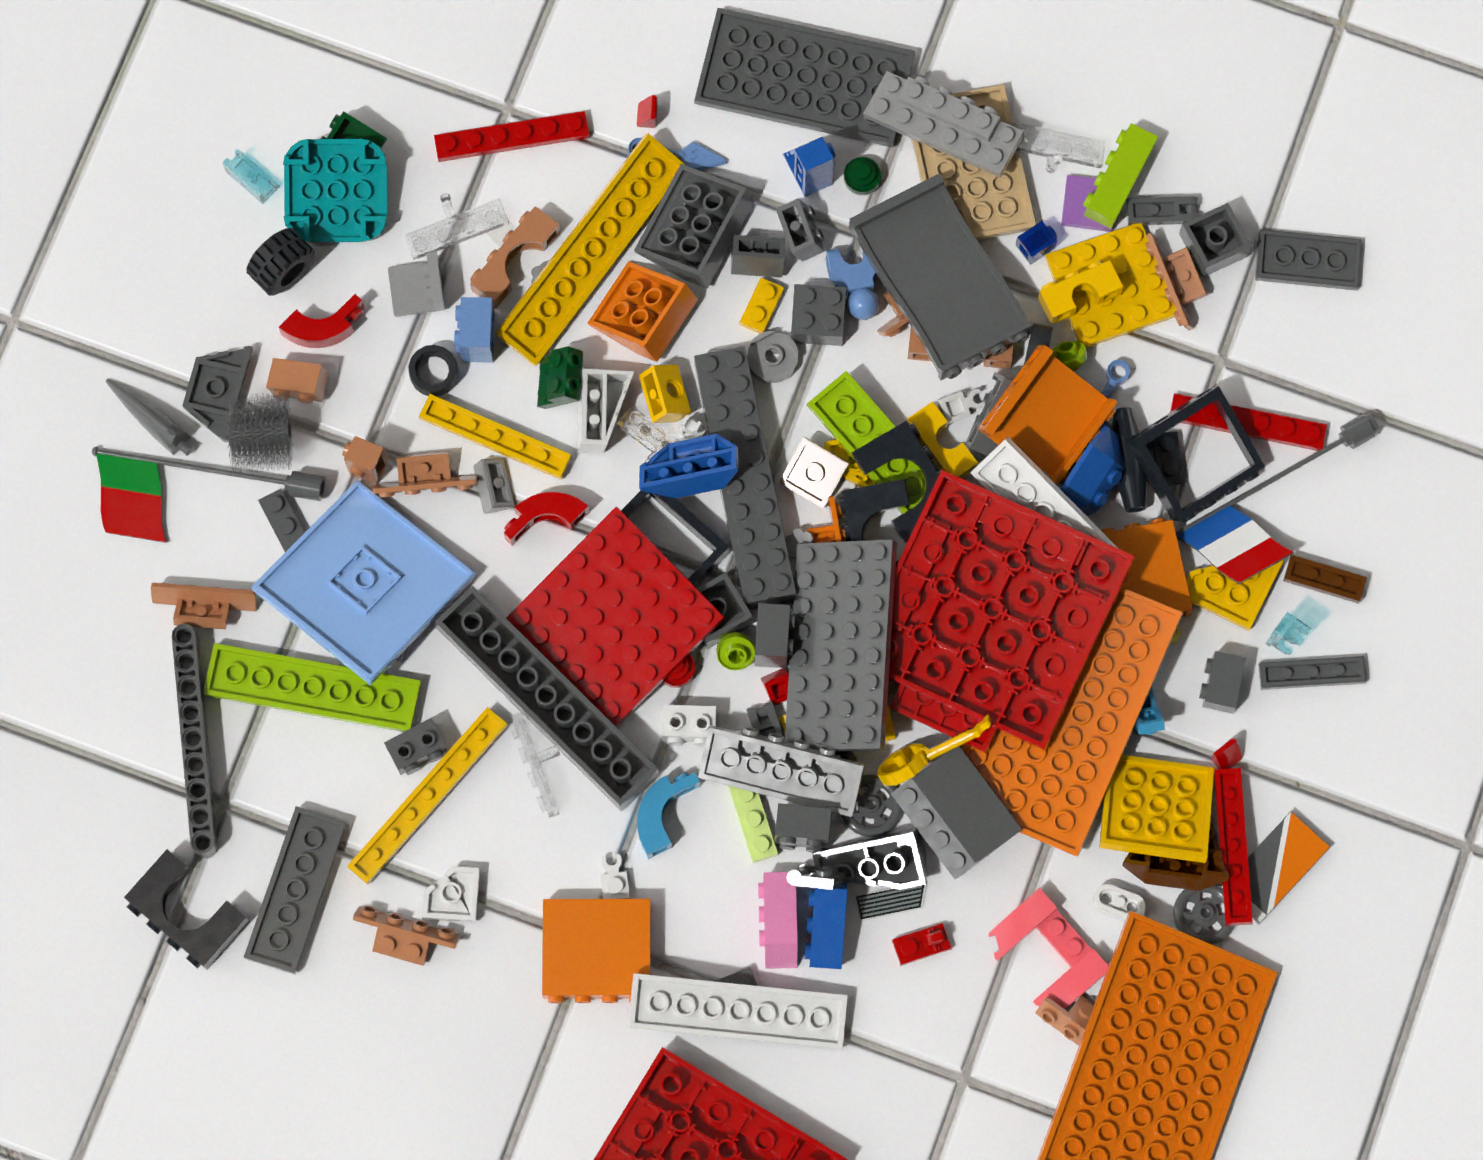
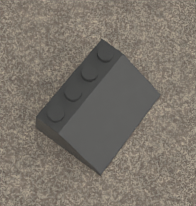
[634,164,754,289]
[891,746,1023,879]

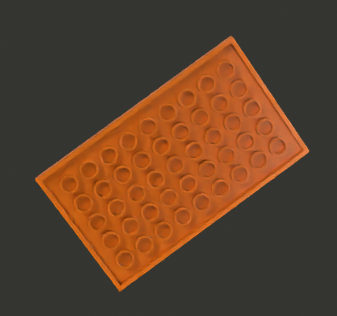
[961,588,1183,857]
[1037,911,1278,1160]

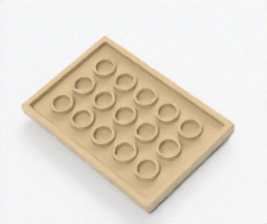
[911,84,1036,241]

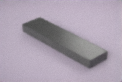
[1258,656,1367,690]

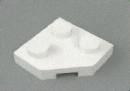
[422,866,480,923]

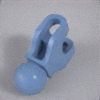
[825,249,880,320]

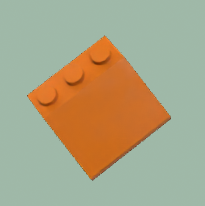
[587,261,698,362]

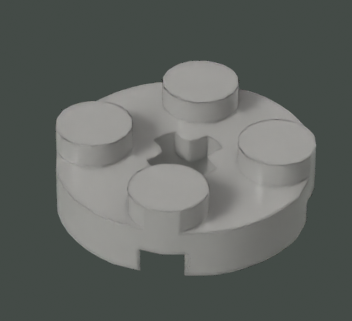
[747,331,798,384]

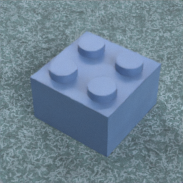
[454,297,495,363]

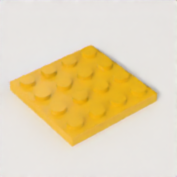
[1044,224,1177,348]
[1099,755,1214,863]

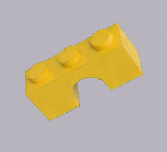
[1038,260,1123,325]
[907,401,978,479]

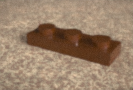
[1283,555,1367,604]

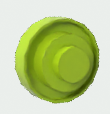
[1052,341,1088,372]
[716,632,755,671]

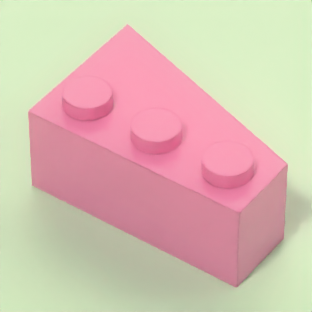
[758,872,798,969]

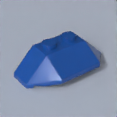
[1060,425,1124,516]
[639,434,738,498]

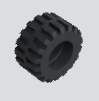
[246,228,315,296]

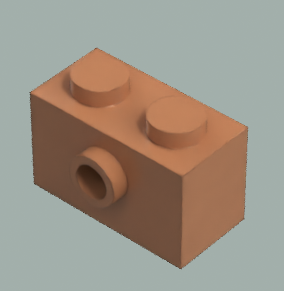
[266,358,329,404]
[342,436,388,484]

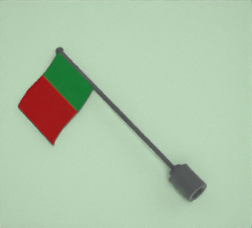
[91,446,325,543]

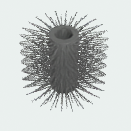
[225,392,293,473]

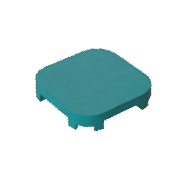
[283,139,388,242]

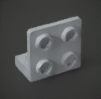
[388,252,445,317]

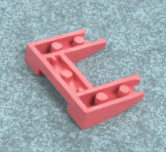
[988,888,1108,1010]

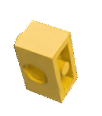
[639,365,691,423]

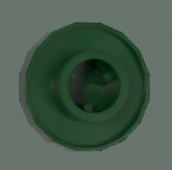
[844,157,881,195]

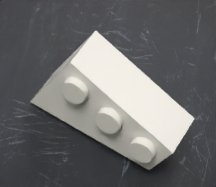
[577,369,634,453]

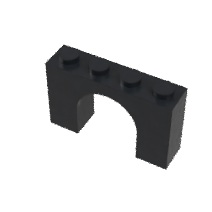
[851,420,941,543]
[839,479,910,568]
[124,849,250,970]

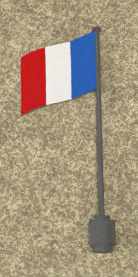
[1176,414,1380,584]

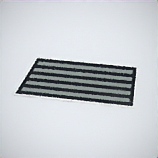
[854,884,926,921]

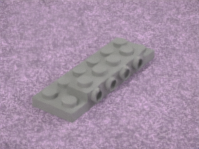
[863,71,1024,178]
[698,725,865,817]

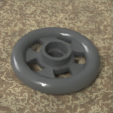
[841,774,903,837]
[1173,885,1235,945]

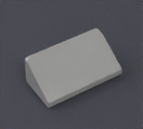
[473,458,515,514]

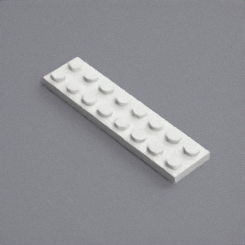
[628,973,848,1049]

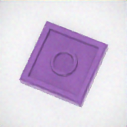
[1061,175,1113,232]

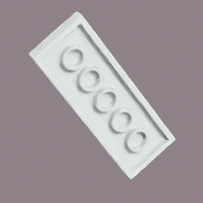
[971,437,1117,548]

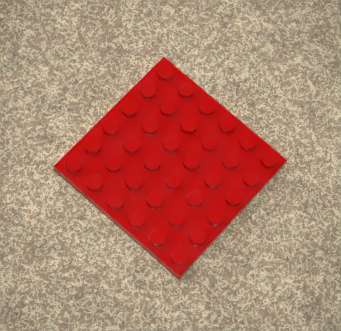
[506,507,725,728]

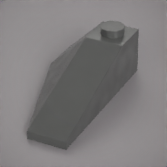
[812,828,927,889]

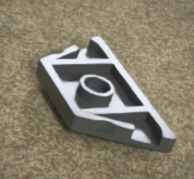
[182,346,253,442]

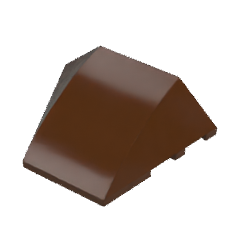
[1122,816,1230,891]

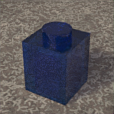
[1016,221,1058,265]

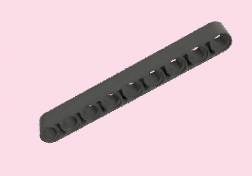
[172,624,218,858]

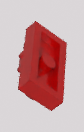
[892,923,951,966]

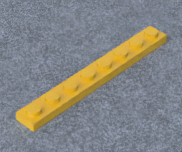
[347,707,508,885]

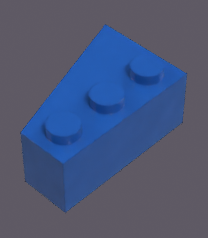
[783,137,836,197]
[804,883,847,969]

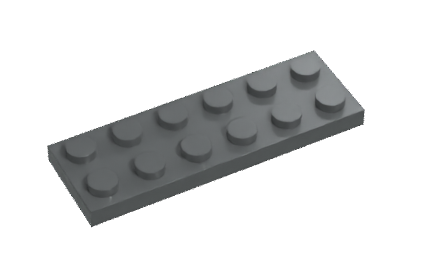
[244,806,347,975]

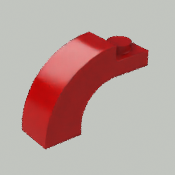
[278,294,365,348]
[504,492,589,546]

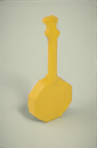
[877,715,992,786]

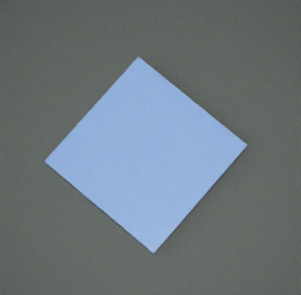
[252,480,476,686]

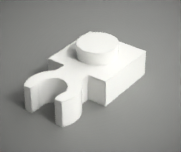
[936,389,985,424]
[678,415,706,439]
[600,854,630,899]

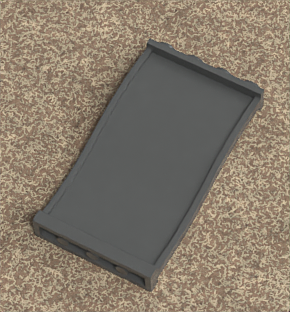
[849,173,1033,381]

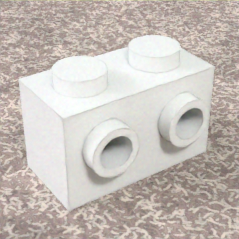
[662,704,716,747]

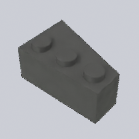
[965,372,1013,456]

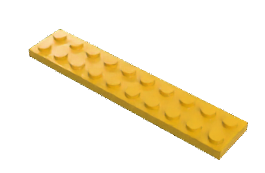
[494,133,685,366]

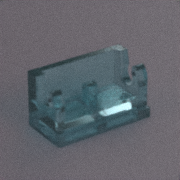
[222,149,280,204]
[1266,611,1311,655]

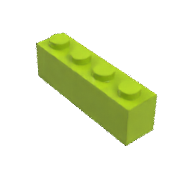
[1083,123,1158,229]

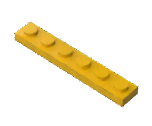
[419,394,572,480]

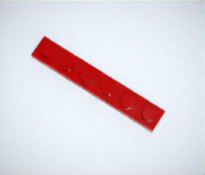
[434,111,589,162]
[1170,393,1327,451]
[1214,768,1253,926]

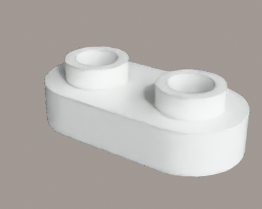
[1093,884,1146,920]

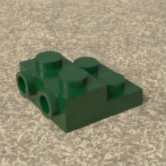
[321,111,387,149]
[537,346,583,409]

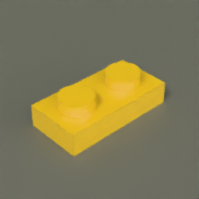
[740,278,784,334]

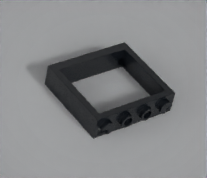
[1126,386,1265,523]
[621,490,730,588]

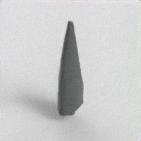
[106,379,194,456]

